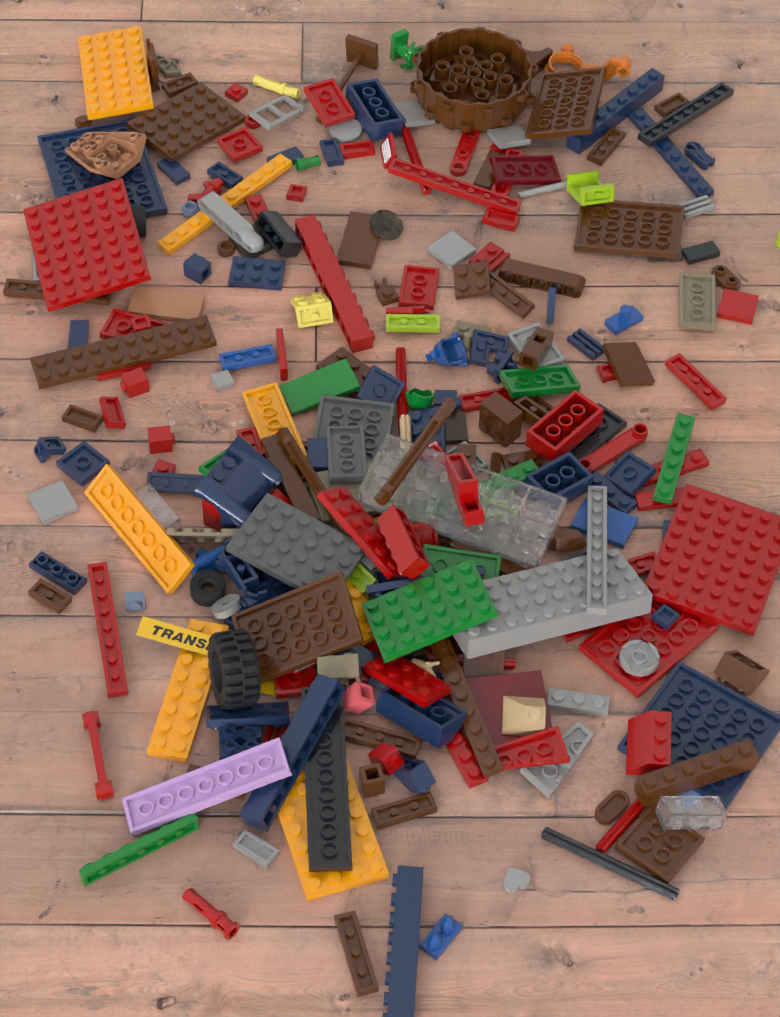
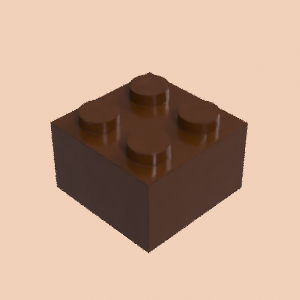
[478,392,523,448]

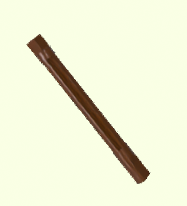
[374,397,457,506]
[276,427,351,538]

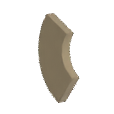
[146,54,182,79]

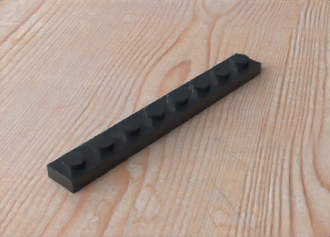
[637,82,734,147]

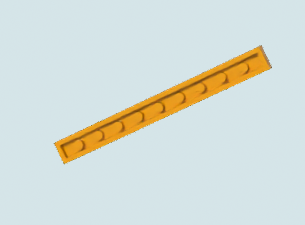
[157,153,293,256]

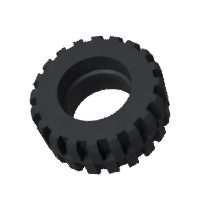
[208,629,261,710]

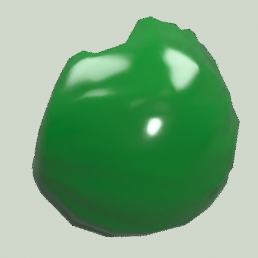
[406,388,435,410]

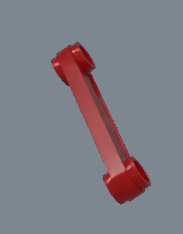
[578,423,648,473]
[82,711,114,800]

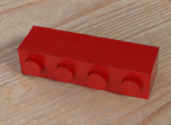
[376,505,431,580]

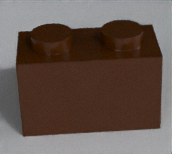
[713,650,770,695]

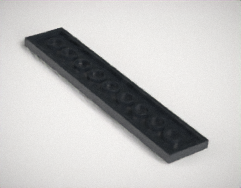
[301,687,352,872]

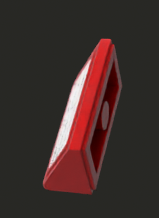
[380,132,397,169]

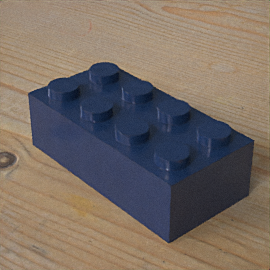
[345,78,404,141]

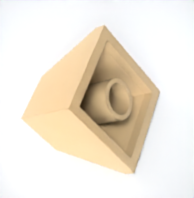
[502,696,546,736]

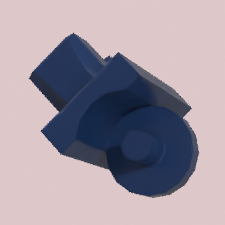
[487,349,519,384]

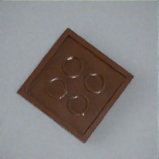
[615,803,705,883]

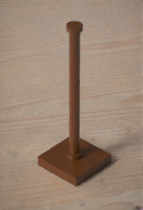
[316,34,379,124]

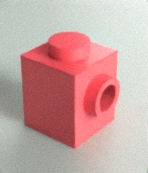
[343,681,375,715]

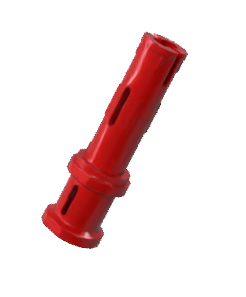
[182,888,240,940]

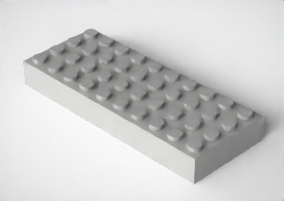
[453,548,653,659]

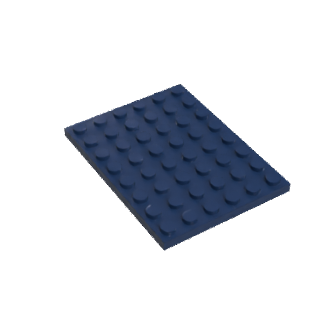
[37,117,168,217]

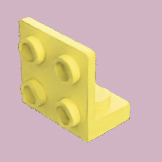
[290,292,333,328]

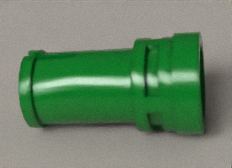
[295,155,321,172]

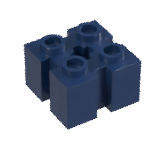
[219,726,262,760]

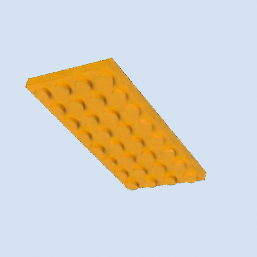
[78,26,154,121]
[277,758,389,901]

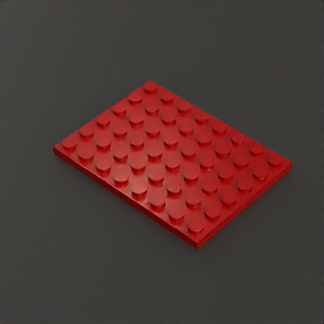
[23,178,152,312]
[645,483,780,636]

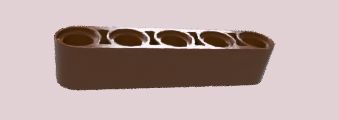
[498,259,586,298]

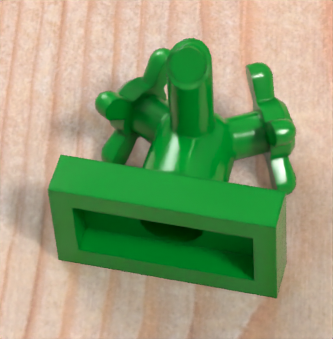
[390,28,425,70]

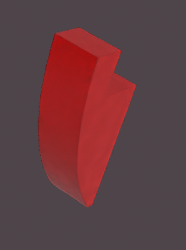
[444,452,485,527]

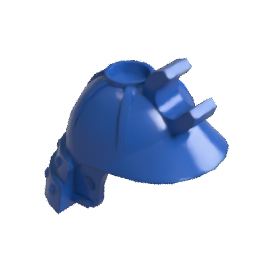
[426,331,469,367]

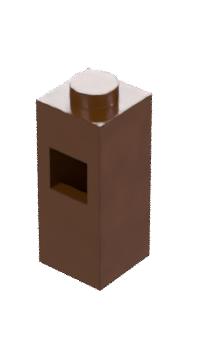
[519,326,554,371]

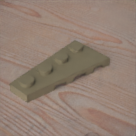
[167,527,239,544]

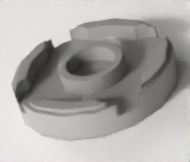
[329,119,362,144]
[619,639,660,677]

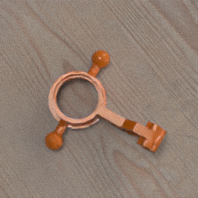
[545,43,631,82]

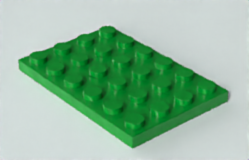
[361,558,498,663]

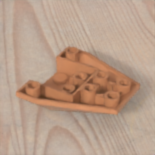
[65,132,147,179]

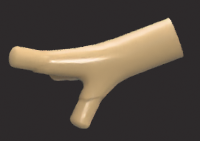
[411,658,440,677]

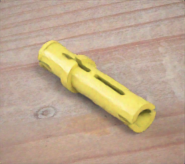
[253,74,301,99]

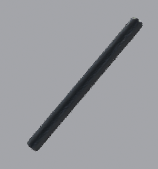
[541,827,680,900]

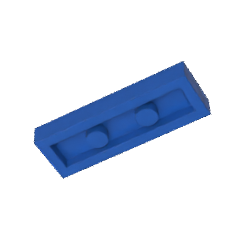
[219,344,276,371]

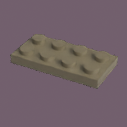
[679,272,716,331]

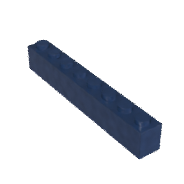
[566,68,665,155]
[239,674,346,832]
[382,865,424,1017]

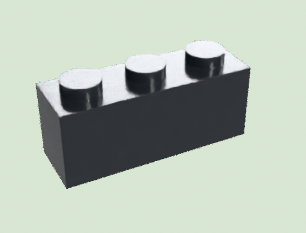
[255,210,303,257]

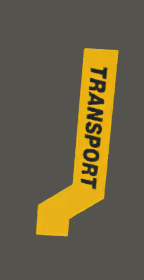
[136,616,286,699]

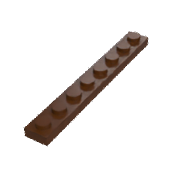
[430,637,504,778]

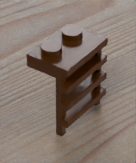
[146,38,160,91]

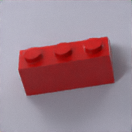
[626,710,672,776]

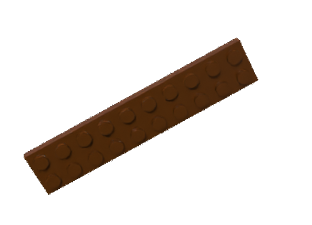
[30,315,217,389]

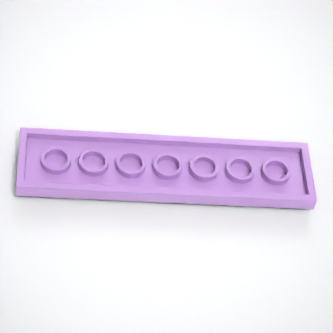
[122,738,292,836]

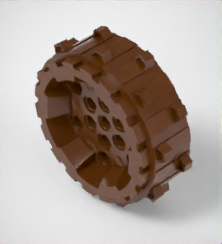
[410,27,538,133]

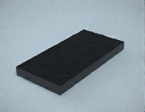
[570,403,627,460]

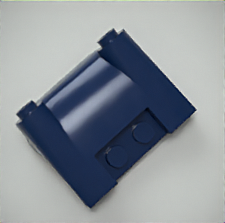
[193,435,283,529]
[214,537,294,610]

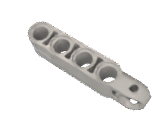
[197,191,264,253]

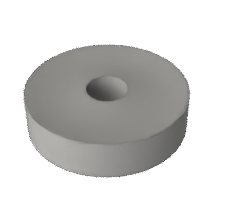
[211,594,242,619]

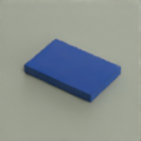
[570,498,638,549]

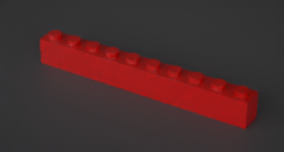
[295,215,375,353]

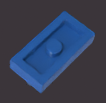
[419,913,463,961]

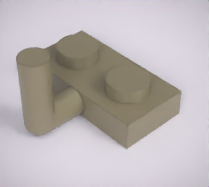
[452,320,492,350]

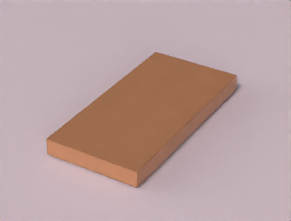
[127,286,205,322]

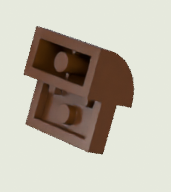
[513,396,554,426]

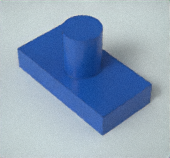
[604,305,644,336]
[191,545,223,576]

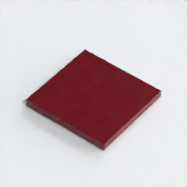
[466,670,552,746]

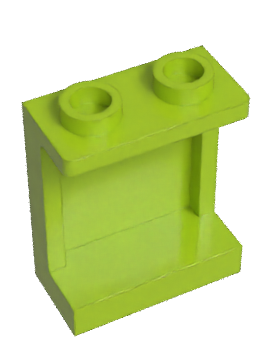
[566,170,615,206]

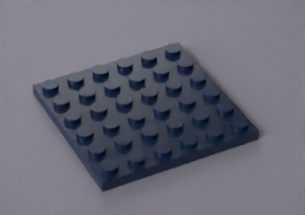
[617,661,780,811]

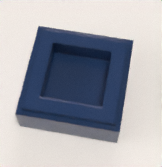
[651,604,680,630]

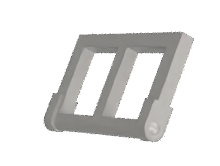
[249,94,306,130]

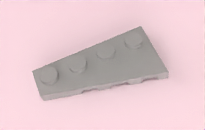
[520,722,594,799]

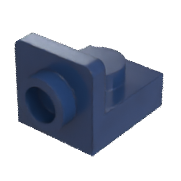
[34,436,66,463]

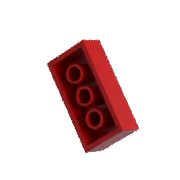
[525,390,604,462]

